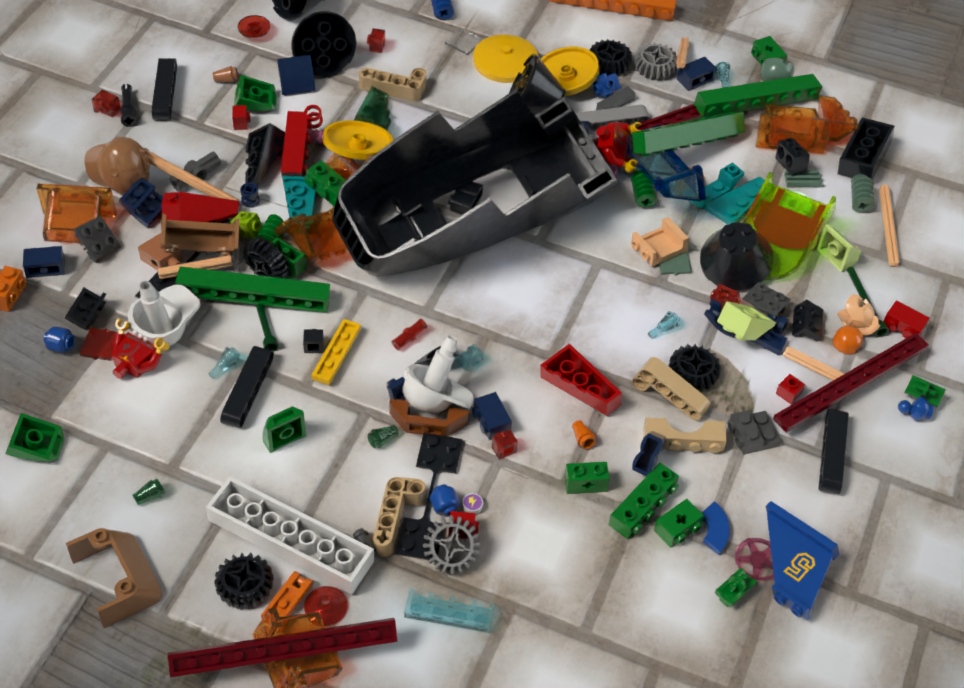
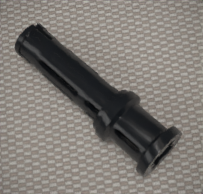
[120,84,137,127]

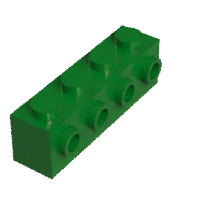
[305,160,346,207]
[608,462,679,539]

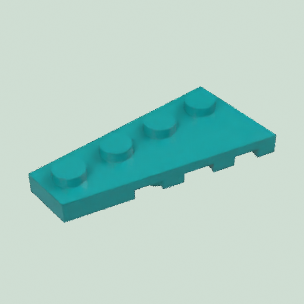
[282,176,316,235]
[704,177,773,225]

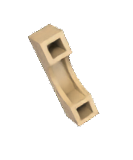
[643,417,727,453]

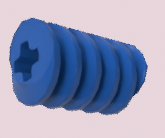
[431,0,454,20]

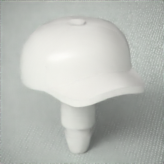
[128,281,201,346]
[403,335,474,413]

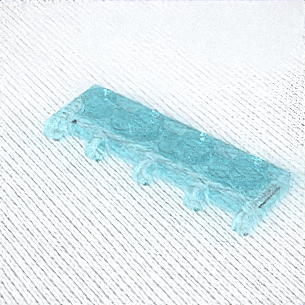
[404,588,495,633]

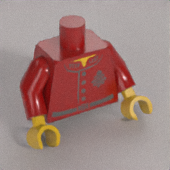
[596,122,641,173]
[112,318,169,379]

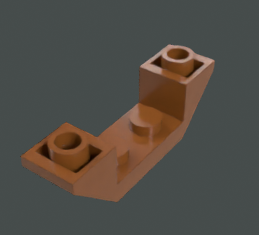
[389,399,469,437]

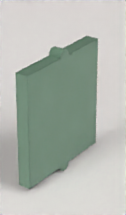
[659,252,691,276]

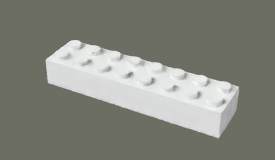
[206,476,374,595]

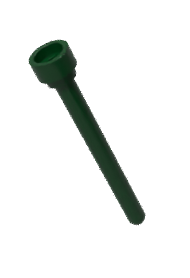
[847,267,889,337]
[256,304,279,351]

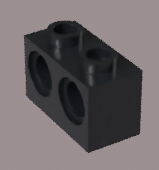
[775,138,810,176]

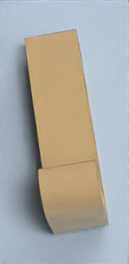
[359,68,426,101]
[632,357,710,420]
[373,477,427,557]

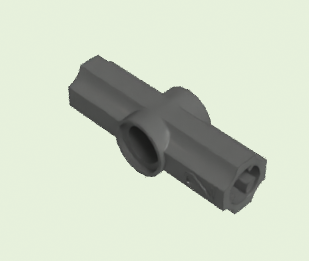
[169,151,221,191]

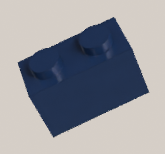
[677,57,717,91]
[23,246,65,278]
[472,392,512,440]

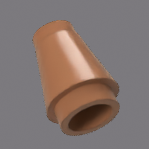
[213,66,239,82]

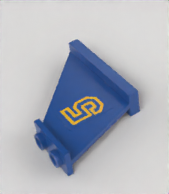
[765,501,839,621]

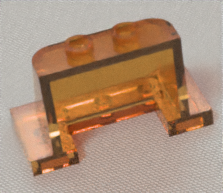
[755,104,830,154]
[36,183,117,244]
[274,206,348,261]
[252,608,343,688]

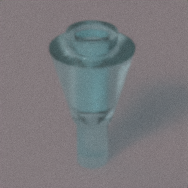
[715,62,731,88]
[648,311,680,339]
[208,347,240,379]

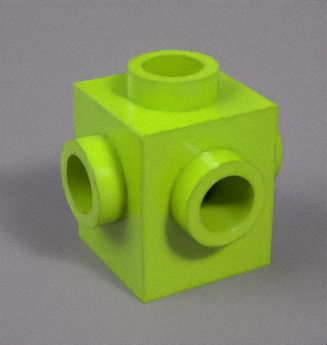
[230,211,262,239]

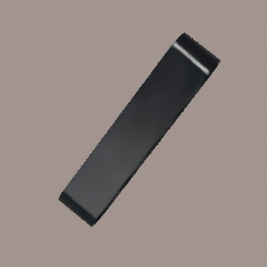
[152,58,177,120]
[220,346,274,428]
[818,408,849,494]

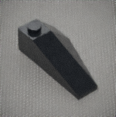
[245,123,285,185]

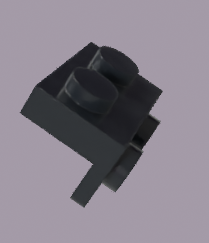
[64,287,106,330]
[792,299,823,341]

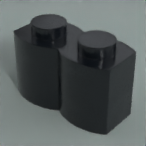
[448,181,483,214]

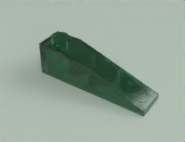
[354,86,391,130]

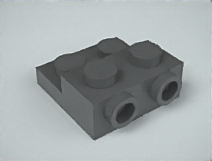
[727,410,781,455]

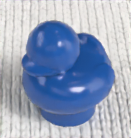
[898,397,934,420]

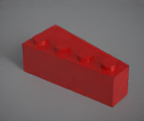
[540,344,622,416]

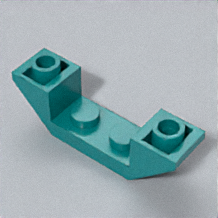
[681,162,745,209]

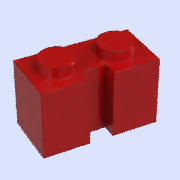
[883,300,930,338]

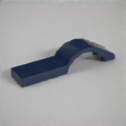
[704,299,788,355]

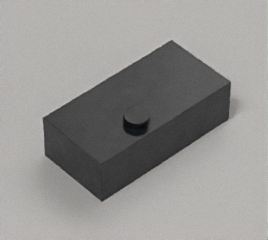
[838,117,895,180]

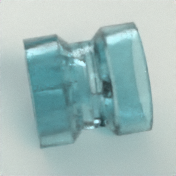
[456,344,483,370]

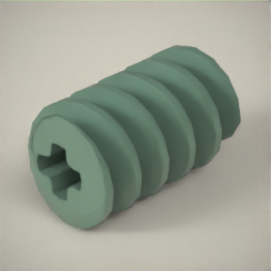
[851,174,875,212]

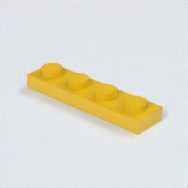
[311,319,361,386]

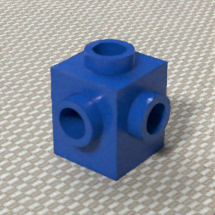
[593,73,621,98]

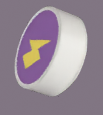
[462,493,483,514]

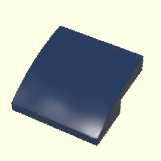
[277,55,316,95]
[119,178,163,228]

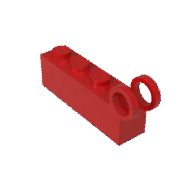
[281,105,323,180]

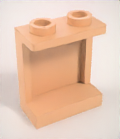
[631,217,689,267]

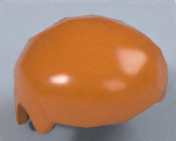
[832,325,863,354]

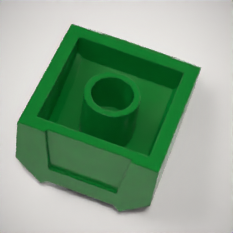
[234,75,277,111]
[262,406,306,453]
[5,413,64,462]

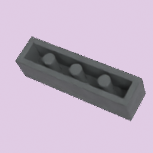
[596,87,635,110]

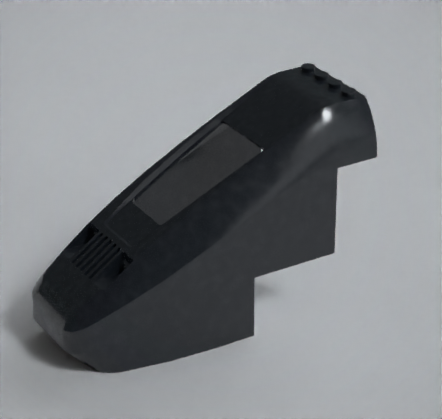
[332,89,620,276]

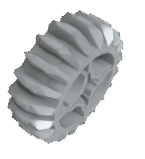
[634,42,677,80]
[423,516,481,574]

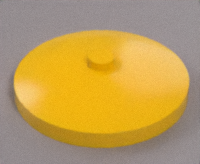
[473,34,538,83]
[541,46,599,96]
[323,120,393,160]

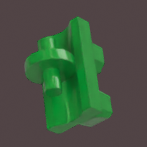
[904,375,946,407]
[715,568,757,607]

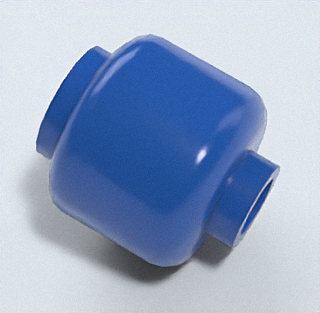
[43,326,75,353]
[430,484,460,517]

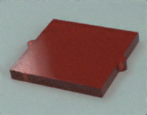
[79,328,116,361]

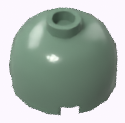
[760,58,795,81]

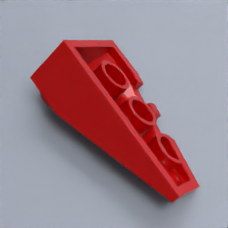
[161,192,240,222]

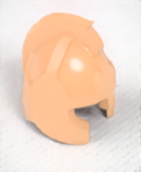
[837,294,881,335]

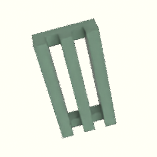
[784,170,822,187]

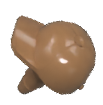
[84,137,150,194]

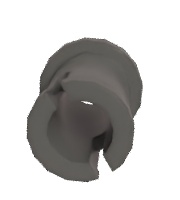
[353,528,376,552]

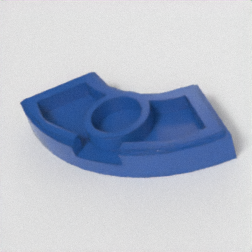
[702,501,730,555]

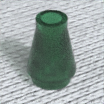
[367,425,399,448]
[132,478,165,505]

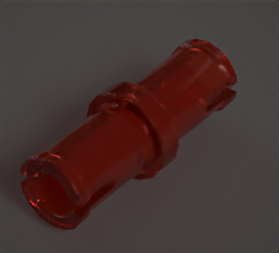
[391,319,428,351]

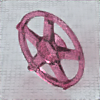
[735,538,774,580]

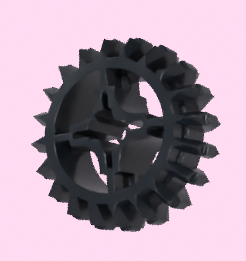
[590,39,632,76]
[243,237,289,278]
[668,344,721,392]
[214,552,274,610]

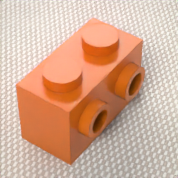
[0,265,27,312]

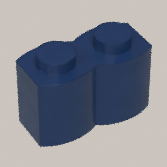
[632,431,666,476]

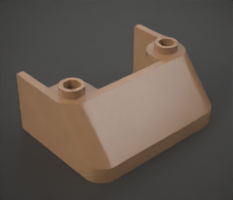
[160,214,239,256]
[66,528,162,628]

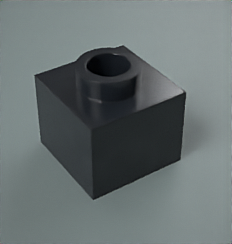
[303,329,324,353]

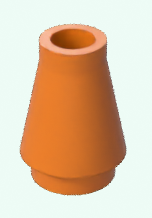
[572,420,596,449]

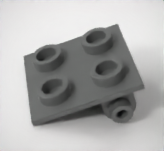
[74,215,121,262]
[742,282,791,317]

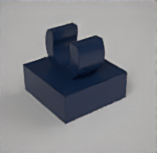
[386,377,405,400]

